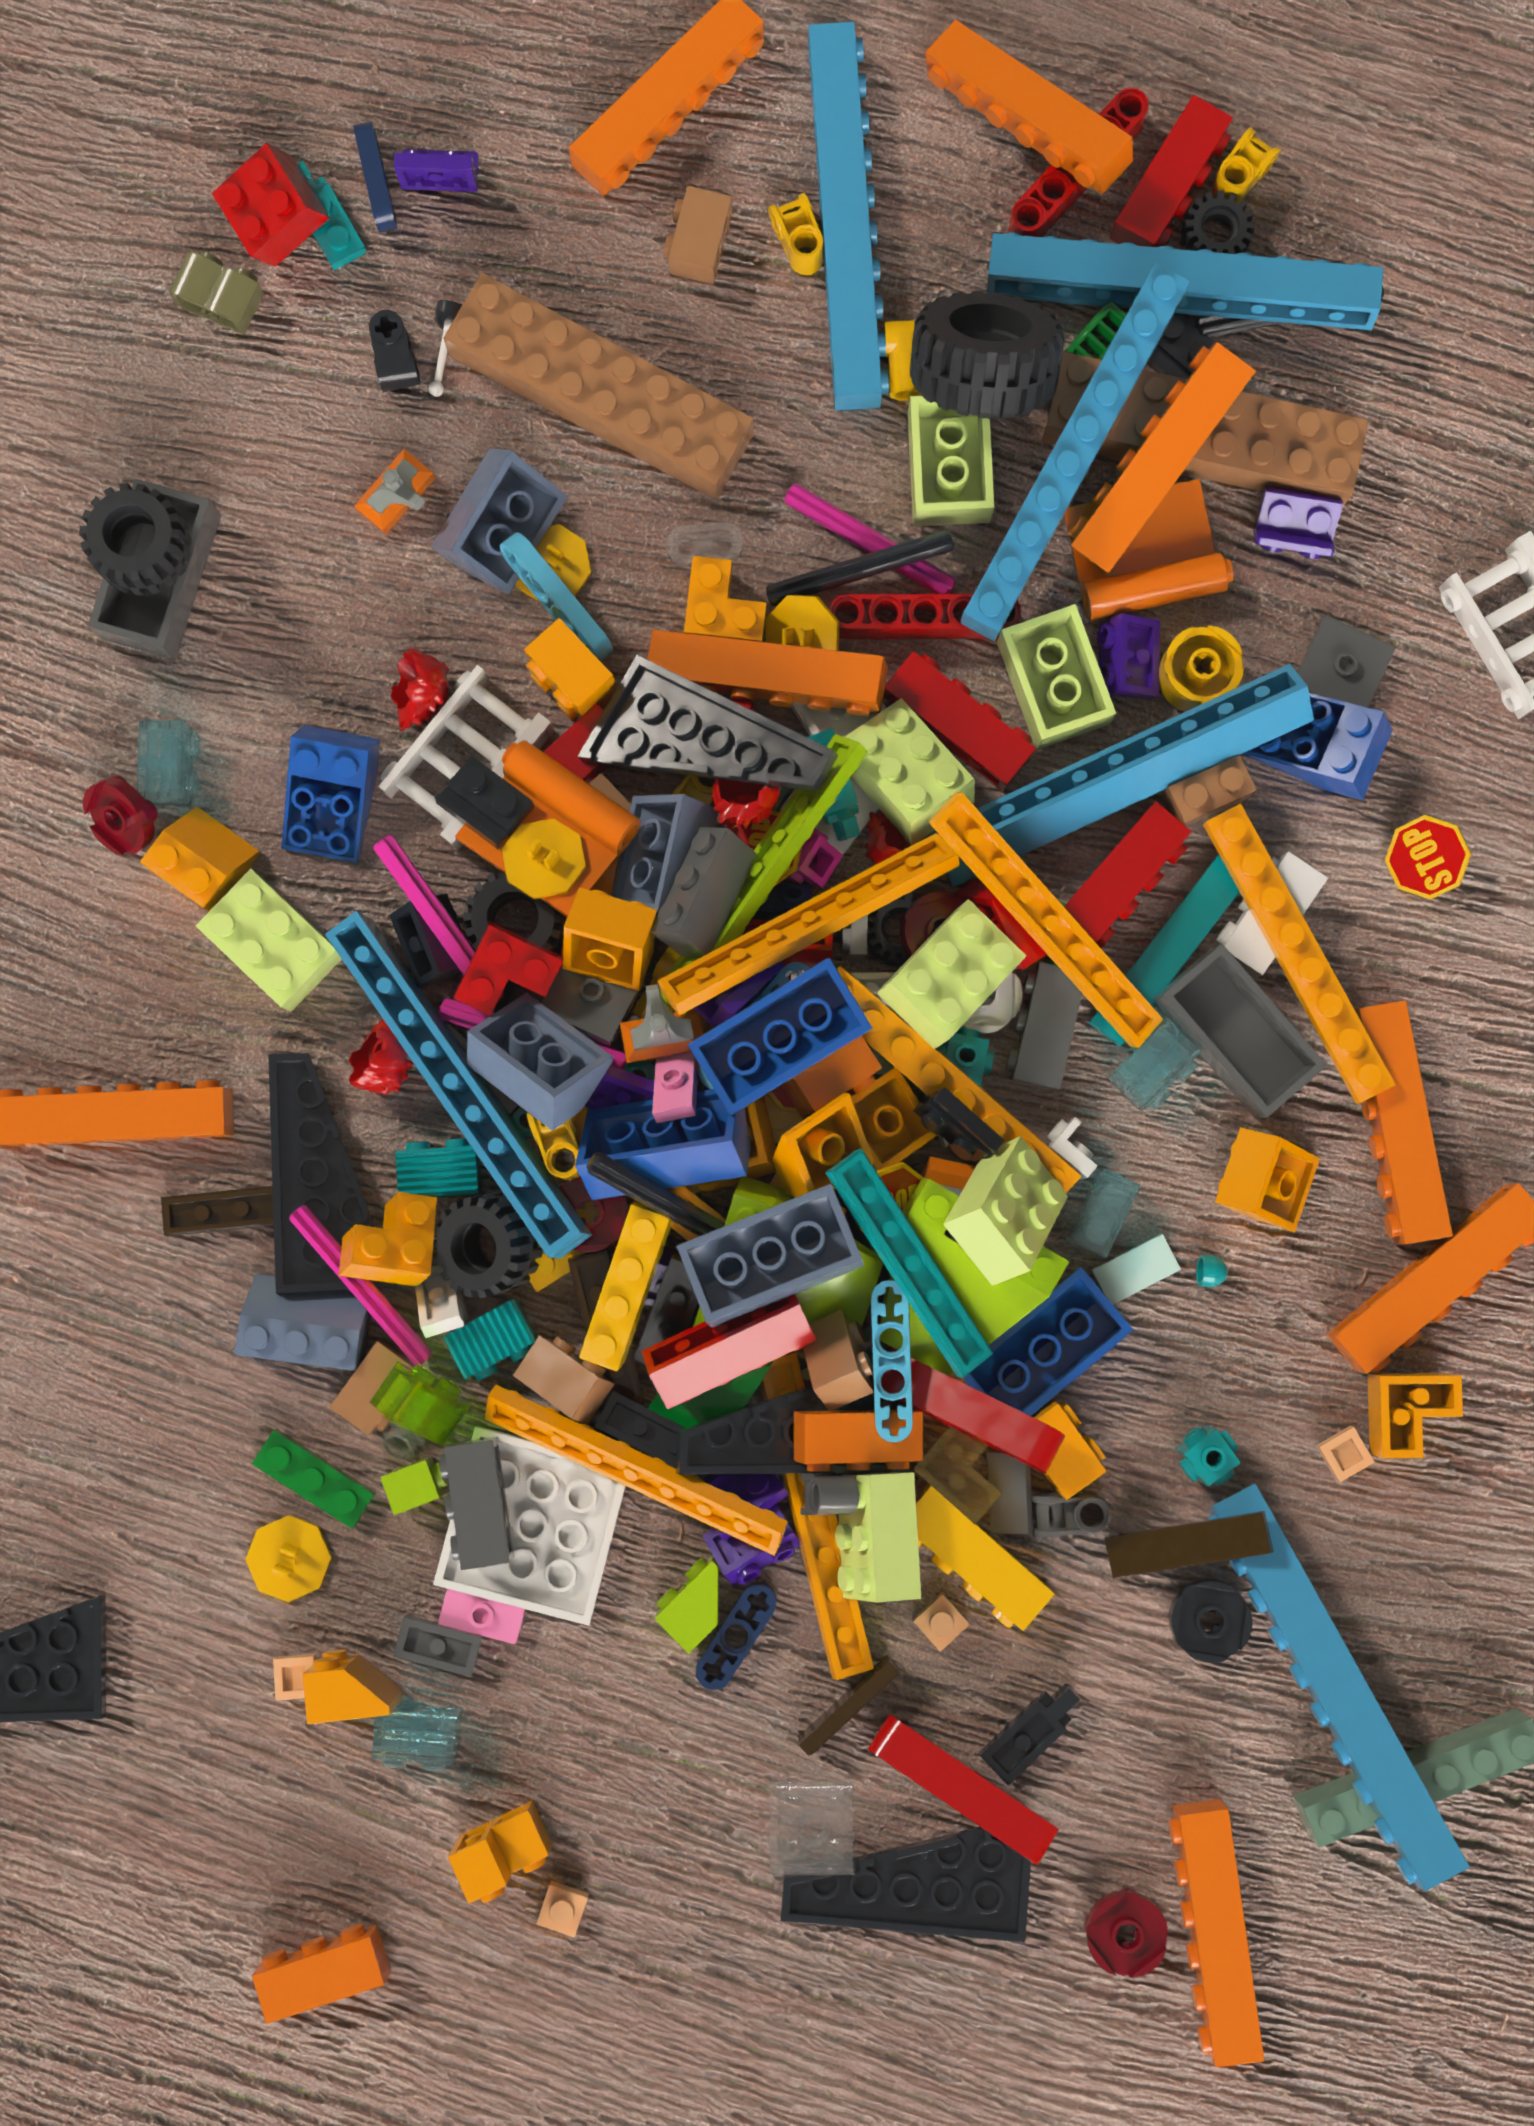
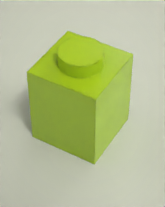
[380,1456,448,1515]

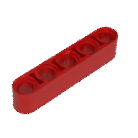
[1007,87,1149,237]
[830,594,1022,639]
[872,1349,1065,1474]
[868,1714,1059,1866]

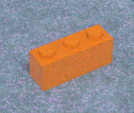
[794,1409,923,1471]
[252,1924,391,2024]

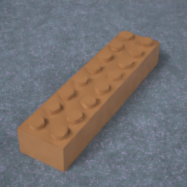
[443,272,754,500]
[1041,351,1369,508]

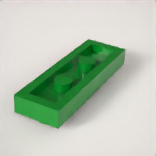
[252,1429,376,1529]

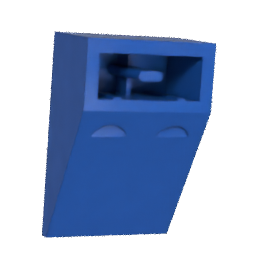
[1244,693,1393,801]
[281,725,381,863]

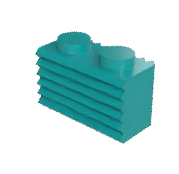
[395,1139,482,1197]
[443,1298,538,1382]

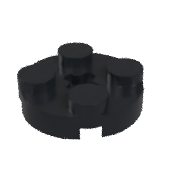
[1169,1579,1252,1663]

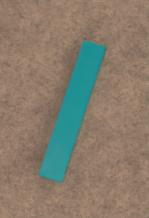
[1088,854,1239,1047]
[825,1149,994,1378]

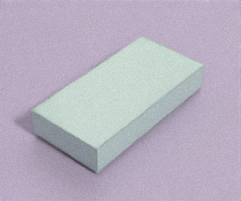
[1091,1234,1181,1304]

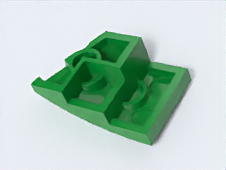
[648,1361,773,1428]

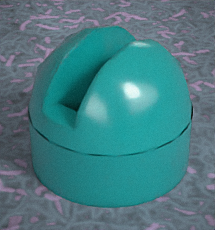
[1196,1254,1228,1287]

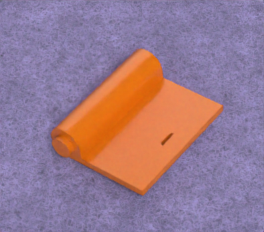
[1064,479,1234,621]
[455,740,641,917]

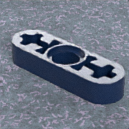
[353,121,398,233]
[696,1582,776,1690]

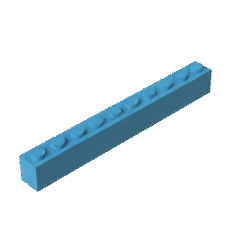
[808,22,889,411]
[986,232,1383,331]
[960,262,1191,642]
[929,663,1314,887]
[325,911,592,1259]
[1207,1483,1470,1891]

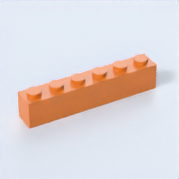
[568,0,764,196]
[925,19,1133,194]
[1068,342,1256,573]
[647,630,888,717]
[1355,1000,1453,1245]
[0,1080,234,1147]
[1326,1183,1534,1374]
[1168,1799,1265,2068]

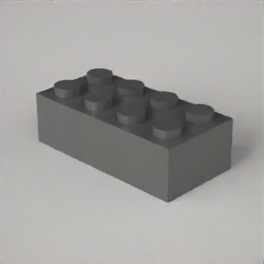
[87,479,221,660]
[1153,944,1327,1119]

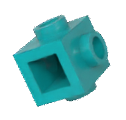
[937,1028,994,1086]
[1176,1426,1241,1486]

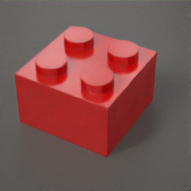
[211,143,330,267]

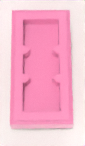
[652,1051,698,1123]
[438,1589,526,1644]

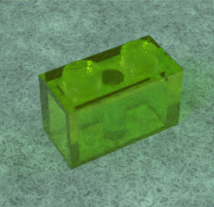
[370,1361,470,1446]

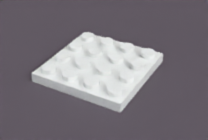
[433,1426,626,1626]

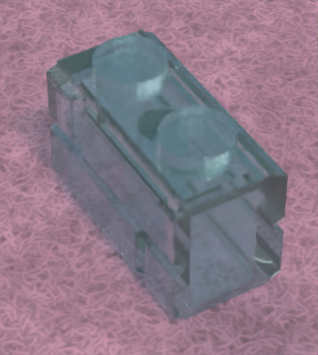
[137,720,200,806]
[1107,1019,1201,1111]
[1065,1168,1140,1258]
[371,1704,462,1772]

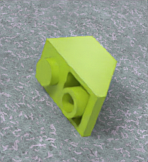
[654,1556,719,1654]

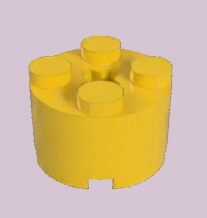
[1159,626,1244,712]

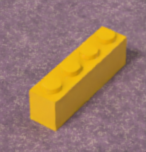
[579,1201,673,1372]
[916,1482,1055,1631]

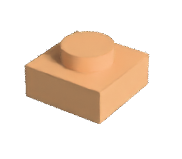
[1316,1426,1374,1482]
[912,1592,970,1652]
[273,1653,317,1700]
[536,1880,589,1938]

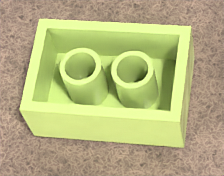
[908,396,994,526]
[997,604,1116,750]
[845,698,975,846]
[196,869,342,1012]
[877,899,1026,1049]
[943,1136,1068,1286]
[835,1472,921,1603]

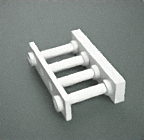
[1439,531,1534,719]
[378,665,554,851]

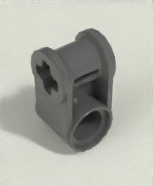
[800,1473,859,1515]
[1031,1492,1111,1538]

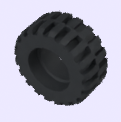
[910,291,1065,419]

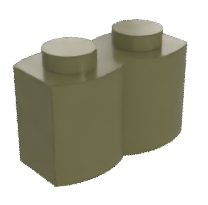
[169,252,264,334]

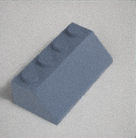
[677,1184,864,1328]

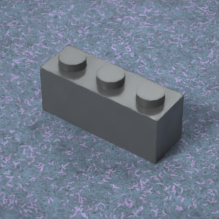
[651,827,757,958]
[1005,962,1082,1090]
[439,1437,514,1570]

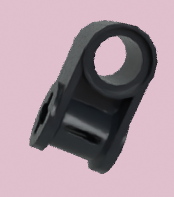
[369,310,421,393]

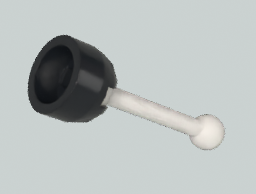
[428,300,462,397]

